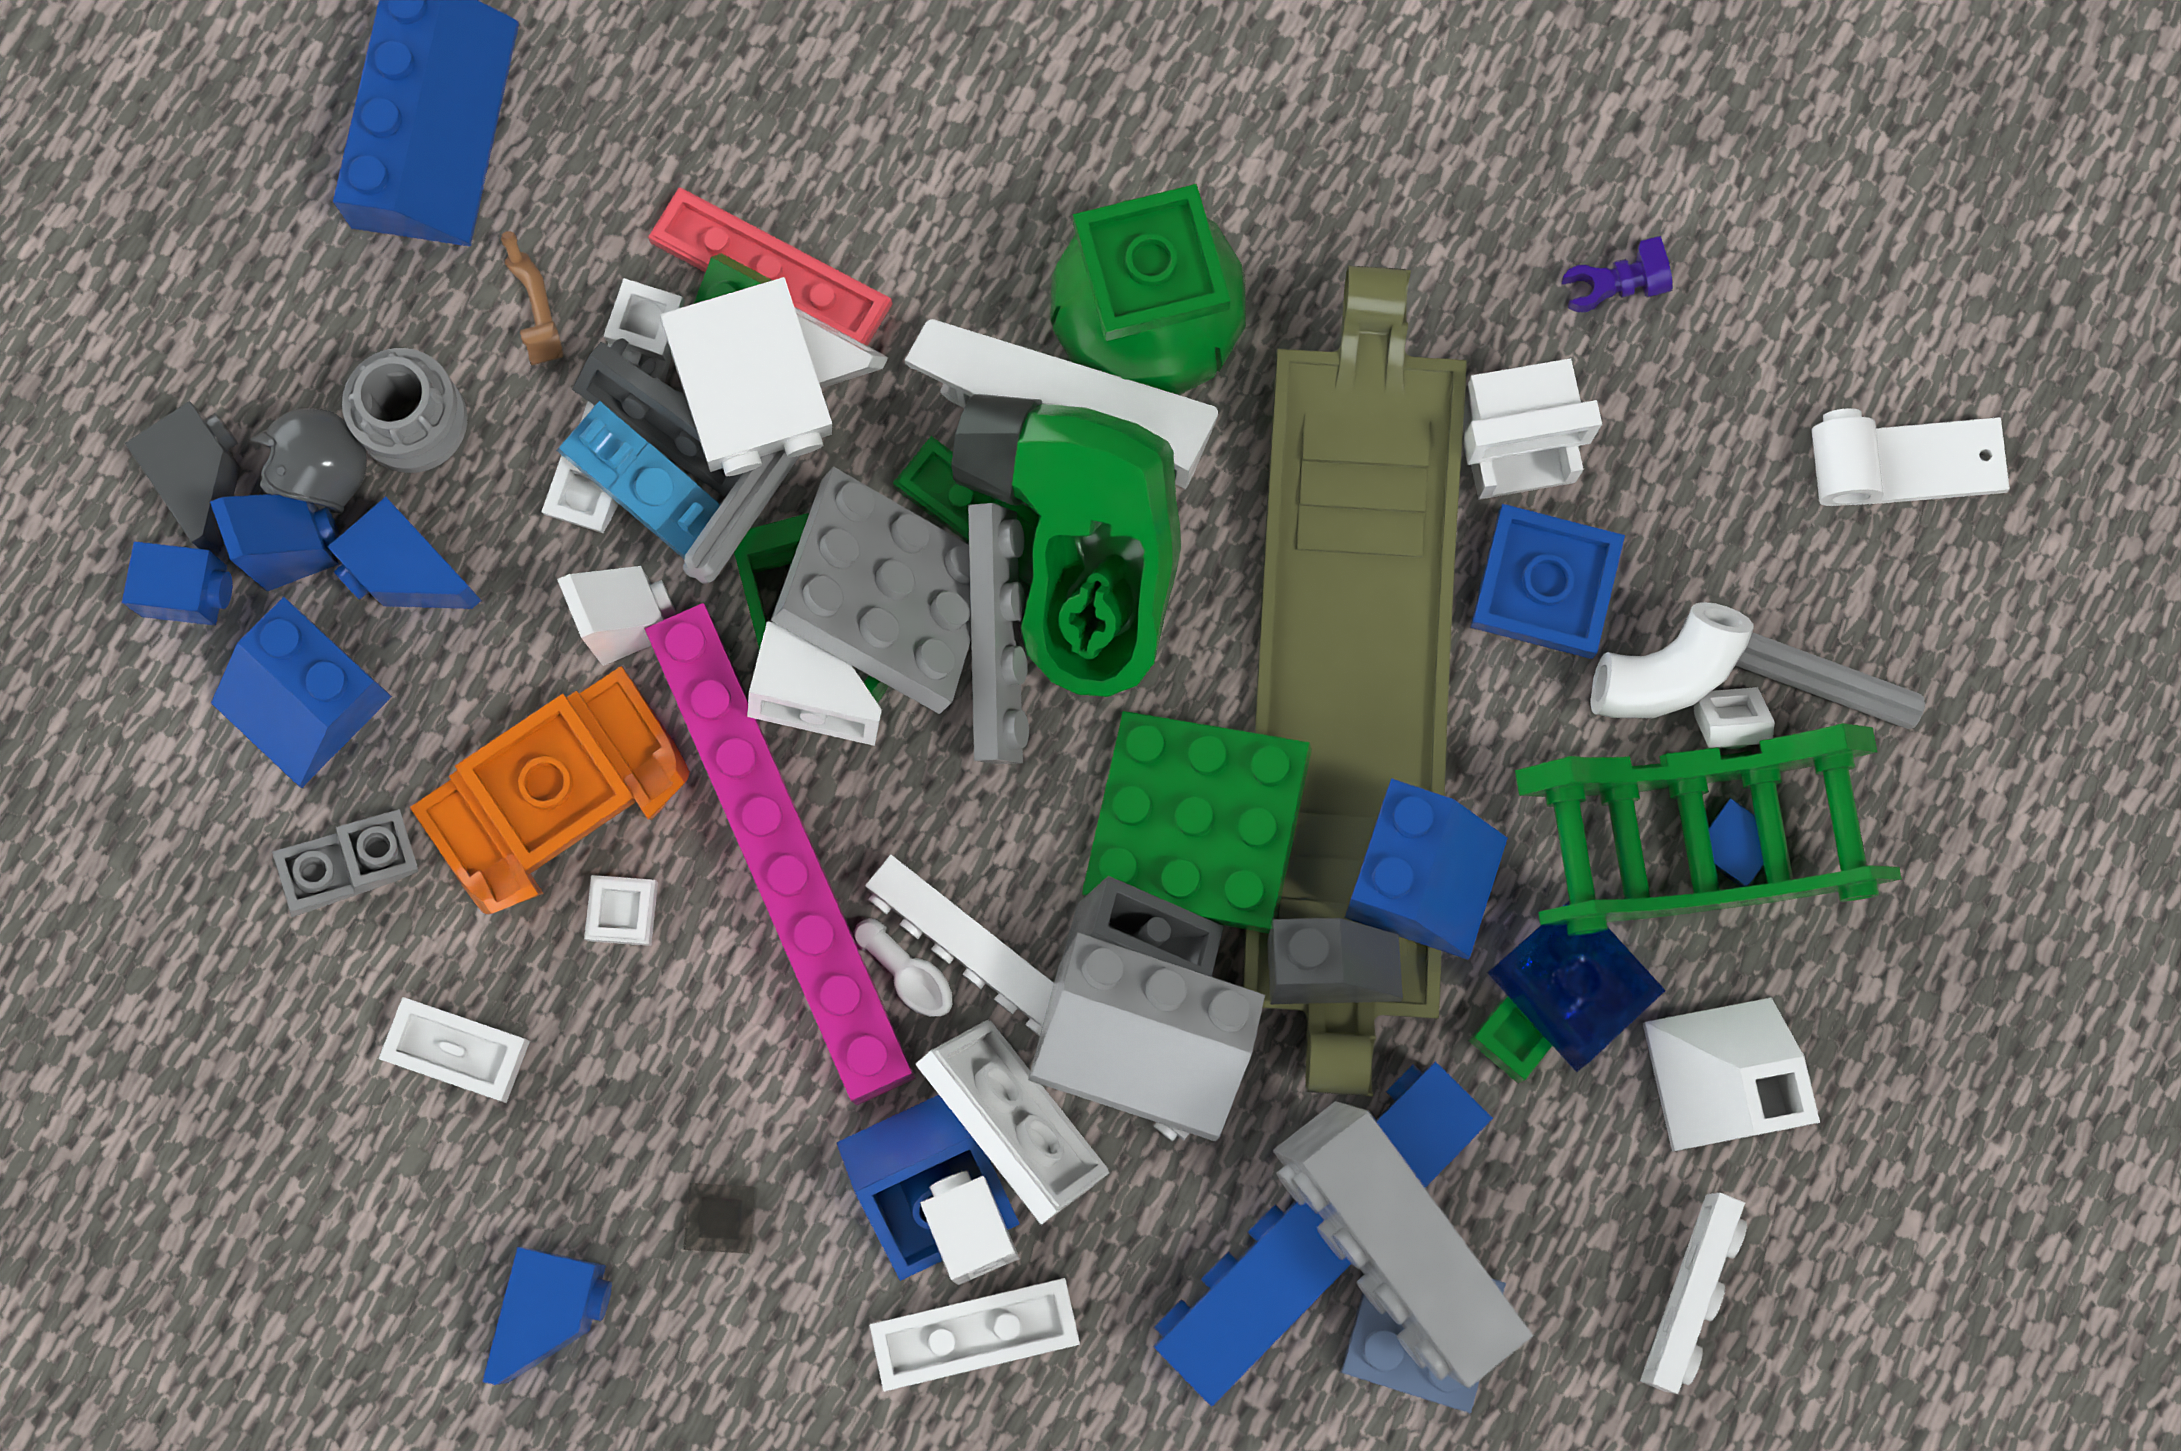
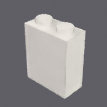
[660,277,832,476]

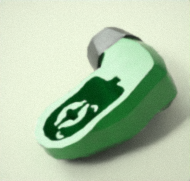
[952,394,1181,697]

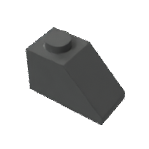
[125,401,241,555]
[1062,876,1224,977]
[1267,918,1403,1004]

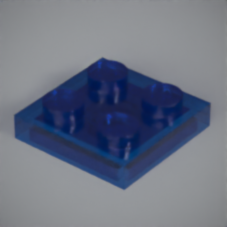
[1487,901,1666,1072]

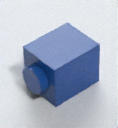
[122,542,233,626]

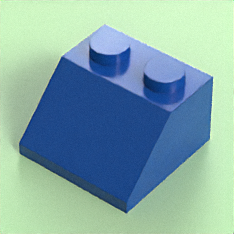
[211,597,392,788]
[1344,778,1508,960]
[836,1095,1020,1281]

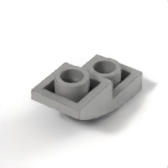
[272,809,418,917]

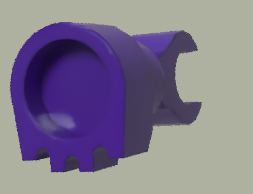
[1561,236,1673,312]

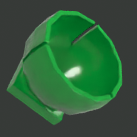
[1050,184,1246,395]

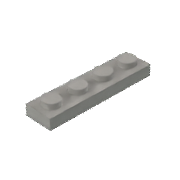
[968,503,1029,764]

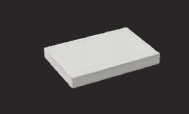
[916,1020,1109,1225]

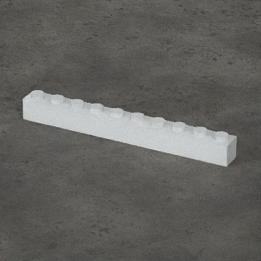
[865,854,1189,1141]

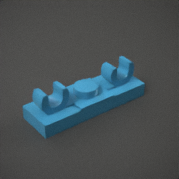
[556,401,720,559]

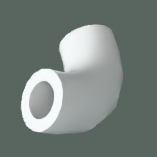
[1591,602,1754,719]

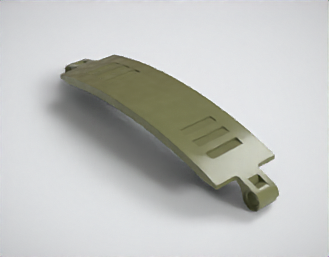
[1243,265,1467,1096]

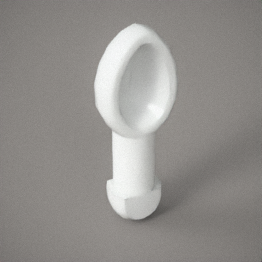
[853,918,953,1017]

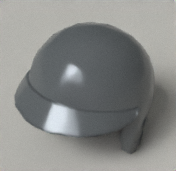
[249,408,367,513]

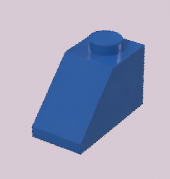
[210,494,340,592]
[328,497,481,609]
[482,1247,612,1385]

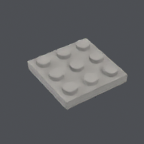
[771,466,971,714]

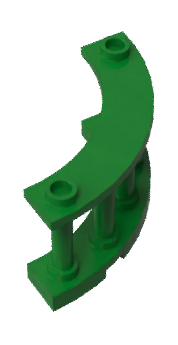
[1515,723,1902,936]

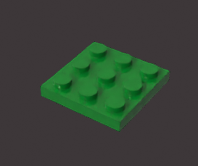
[1082,711,1312,934]

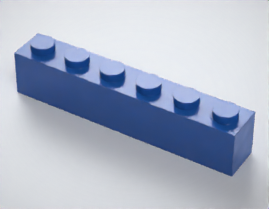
[1153,1061,1493,1407]

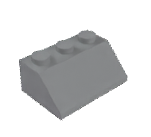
[1028,933,1265,1142]

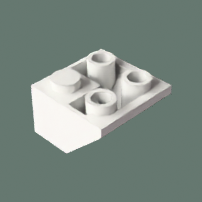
[1643,998,1820,1152]

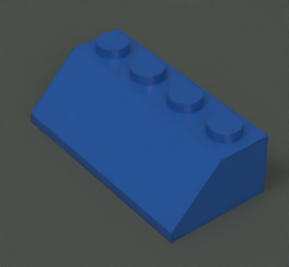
[333,0,519,247]

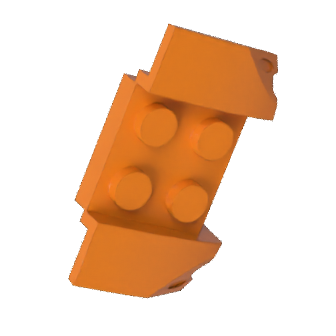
[410,666,690,914]

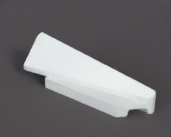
[905,319,1218,489]

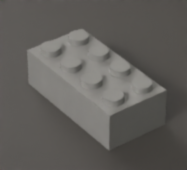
[1273,1101,1533,1389]

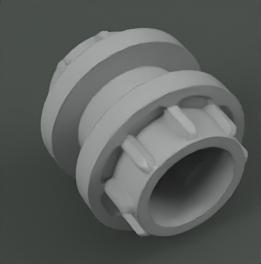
[342,348,468,473]

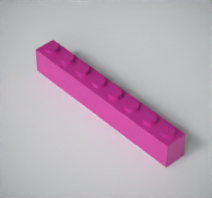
[644,603,916,1106]

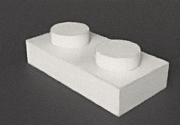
[379,997,530,1103]

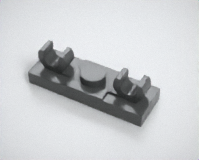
[572,338,742,498]

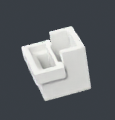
[1462,358,1602,500]

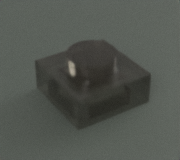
[684,1183,758,1254]

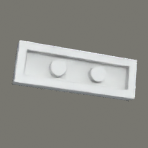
[1640,1193,1747,1394]
[869,1278,1080,1391]

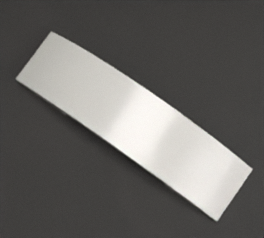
[542,278,685,533]

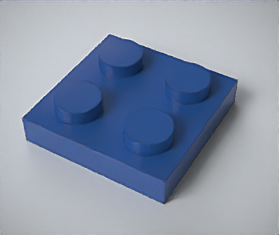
[1470,504,1625,659]

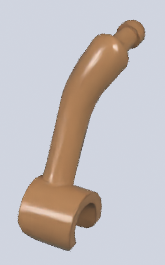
[501,231,563,365]

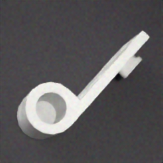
[1812,408,2009,506]

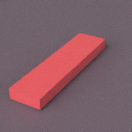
[648,187,892,346]

